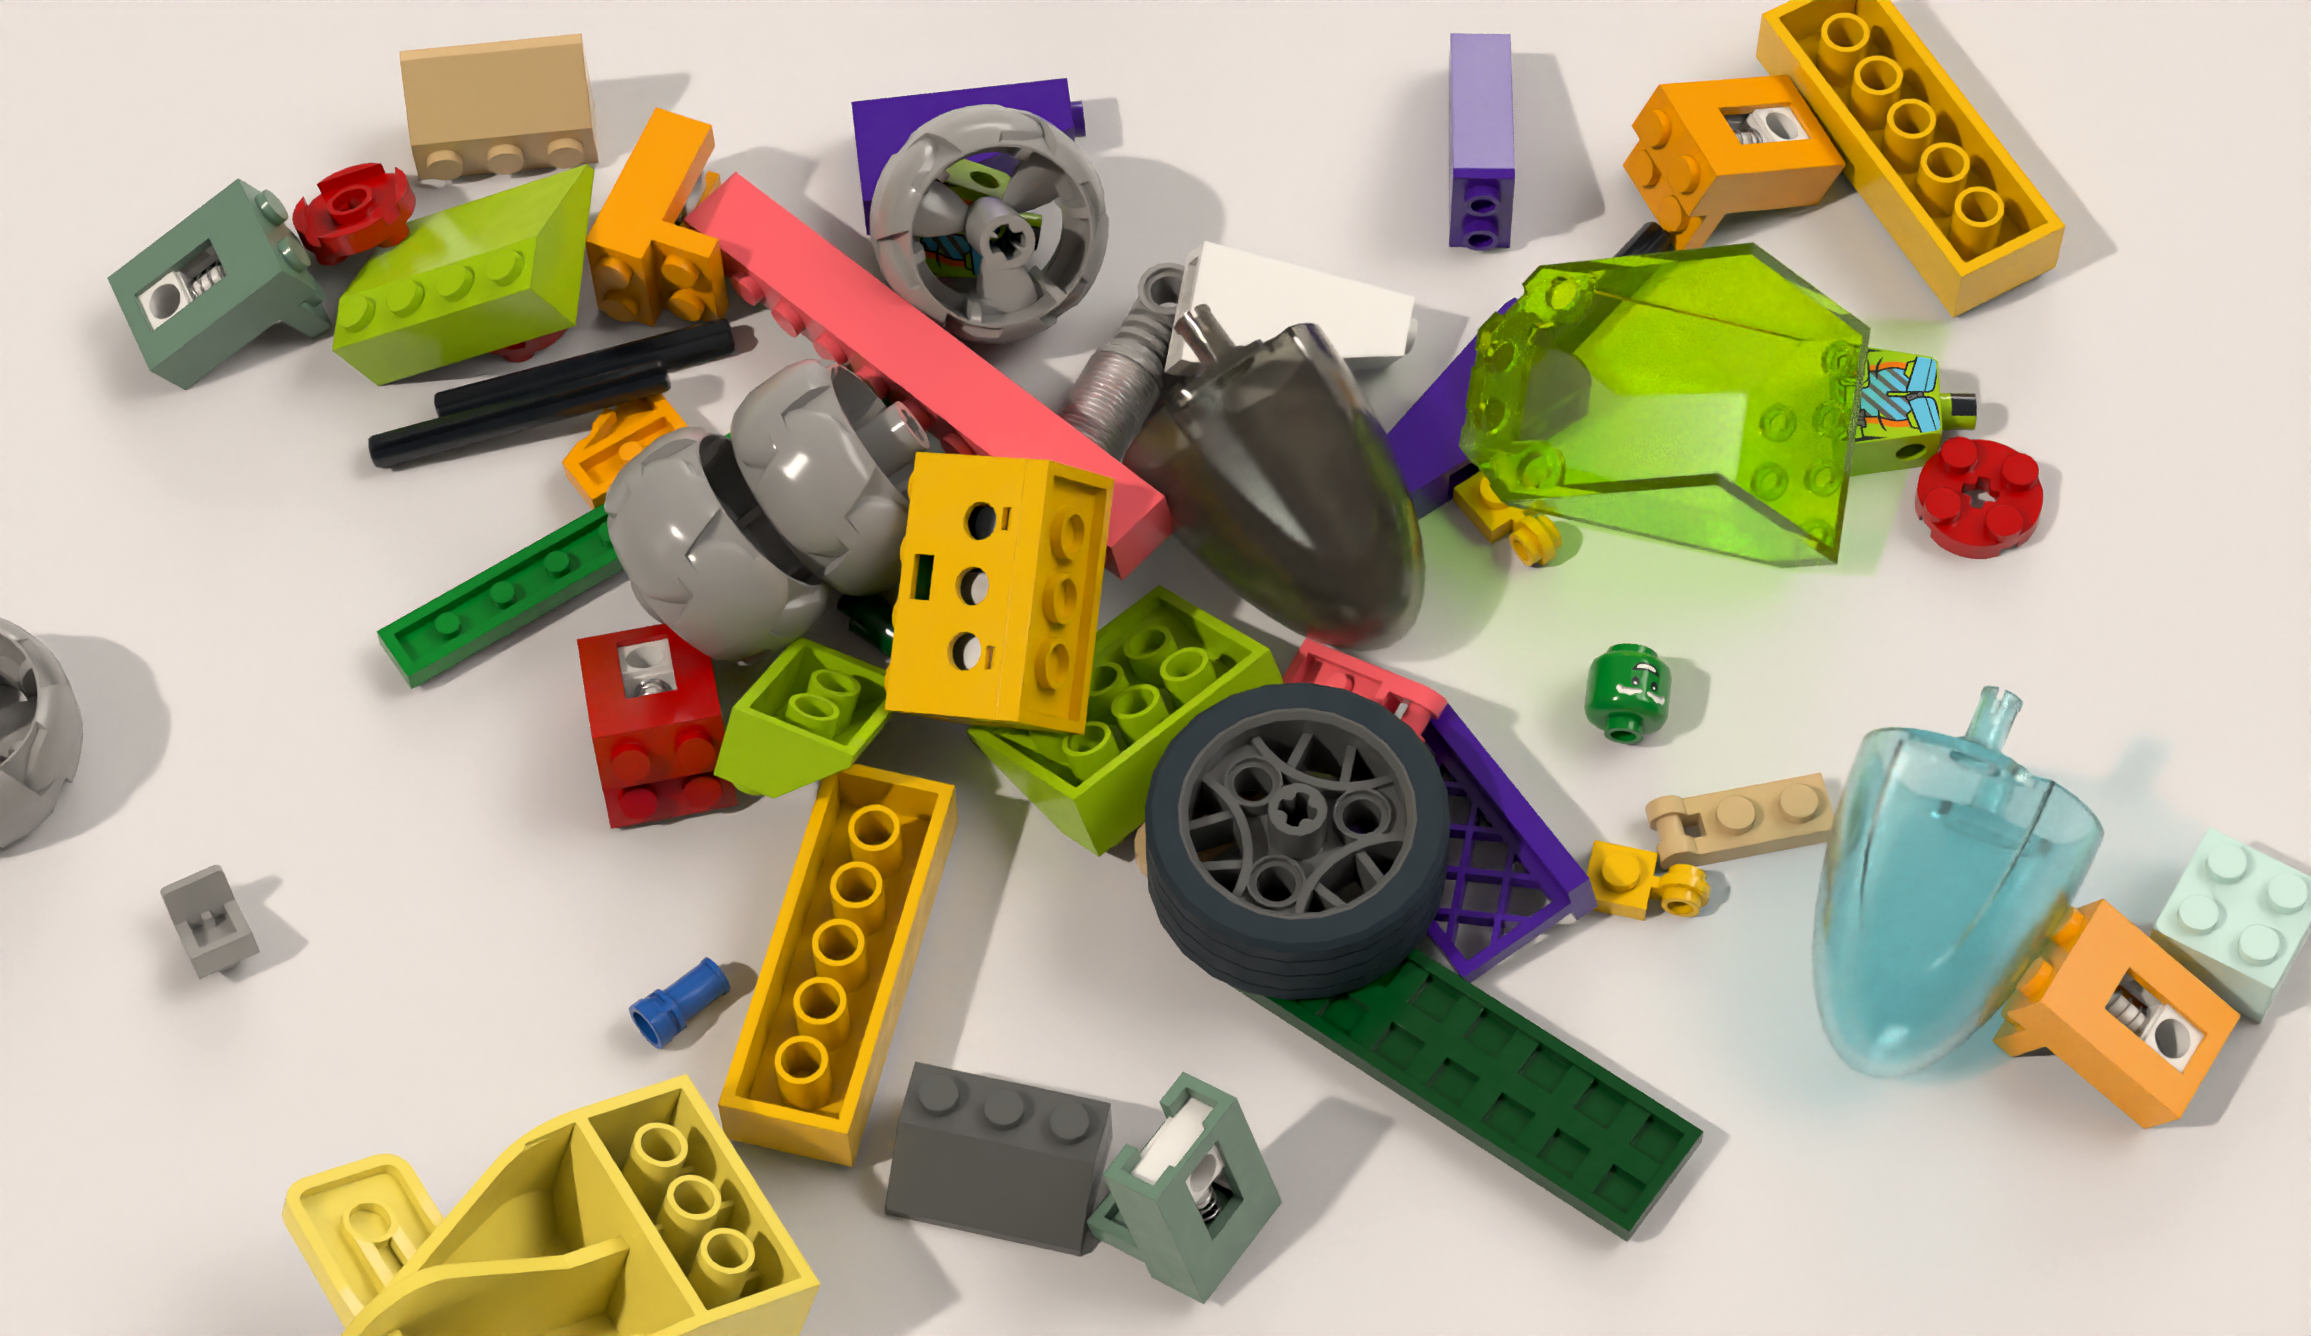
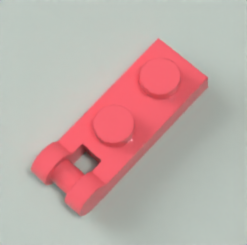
[1282,638,1448,743]

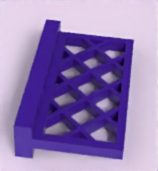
[1335,703,1598,983]

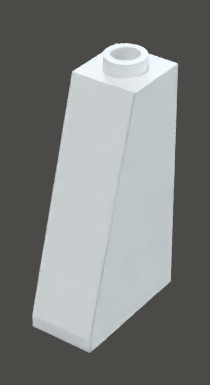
[1164,241,1418,375]

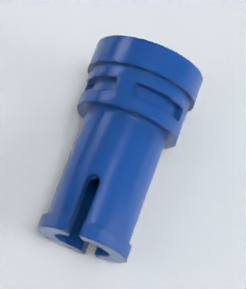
[629,957,731,1049]

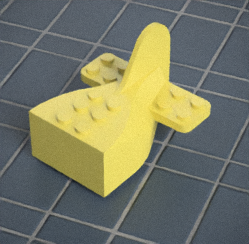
[282,1074,821,1336]

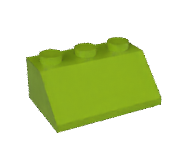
[713,637,896,799]

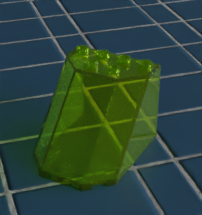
[1459,242,1871,568]

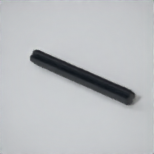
[434,318,735,418]
[368,359,671,468]

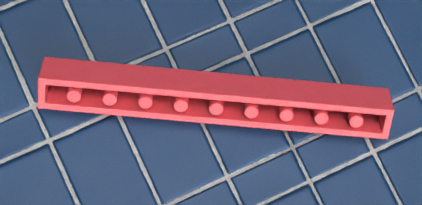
[683,172,1175,581]

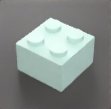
[2149,827,2311,1024]

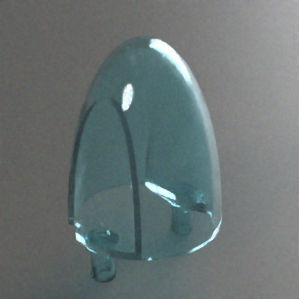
[1812,686,2104,1079]

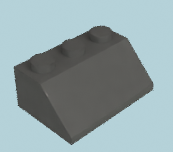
[885,1061,1113,1257]

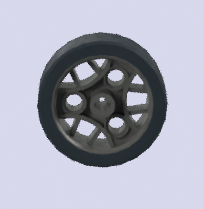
[1145,682,1451,1000]

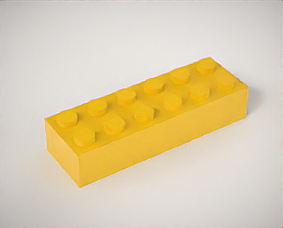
[1756,0,2065,318]
[718,763,958,1167]

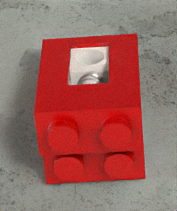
[577,624,738,829]

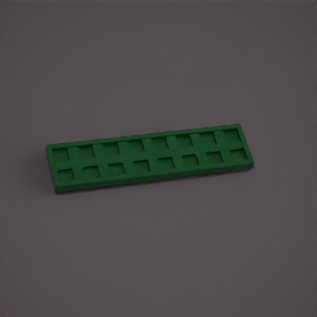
[1228,890,1704,1242]

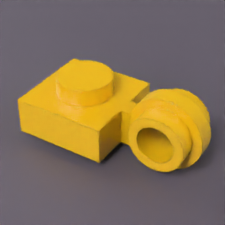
[1453,456,1562,566]
[1587,840,1711,921]

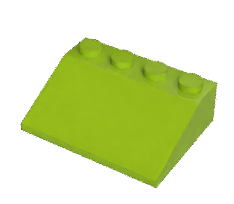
[332,164,595,386]
[966,585,1284,857]

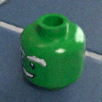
[1584,643,1672,744]

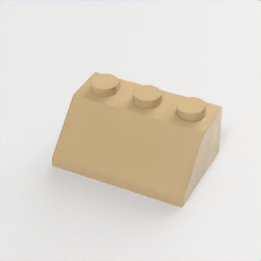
[399,33,599,181]

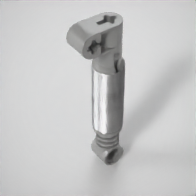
[1056,262,1185,462]

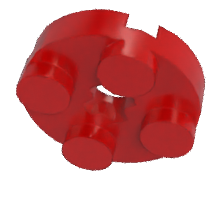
[292,163,416,266]
[1915,436,2043,559]

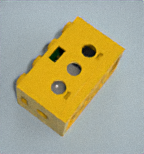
[884,452,1115,735]

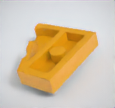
[562,393,689,510]

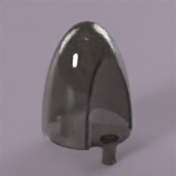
[1122,304,1426,652]

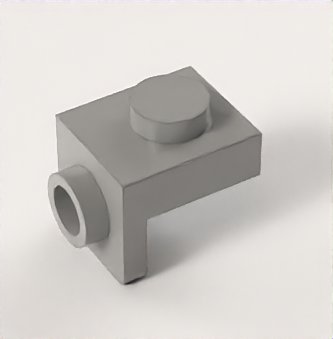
[160,865,260,979]

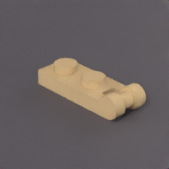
[1645,773,1838,870]

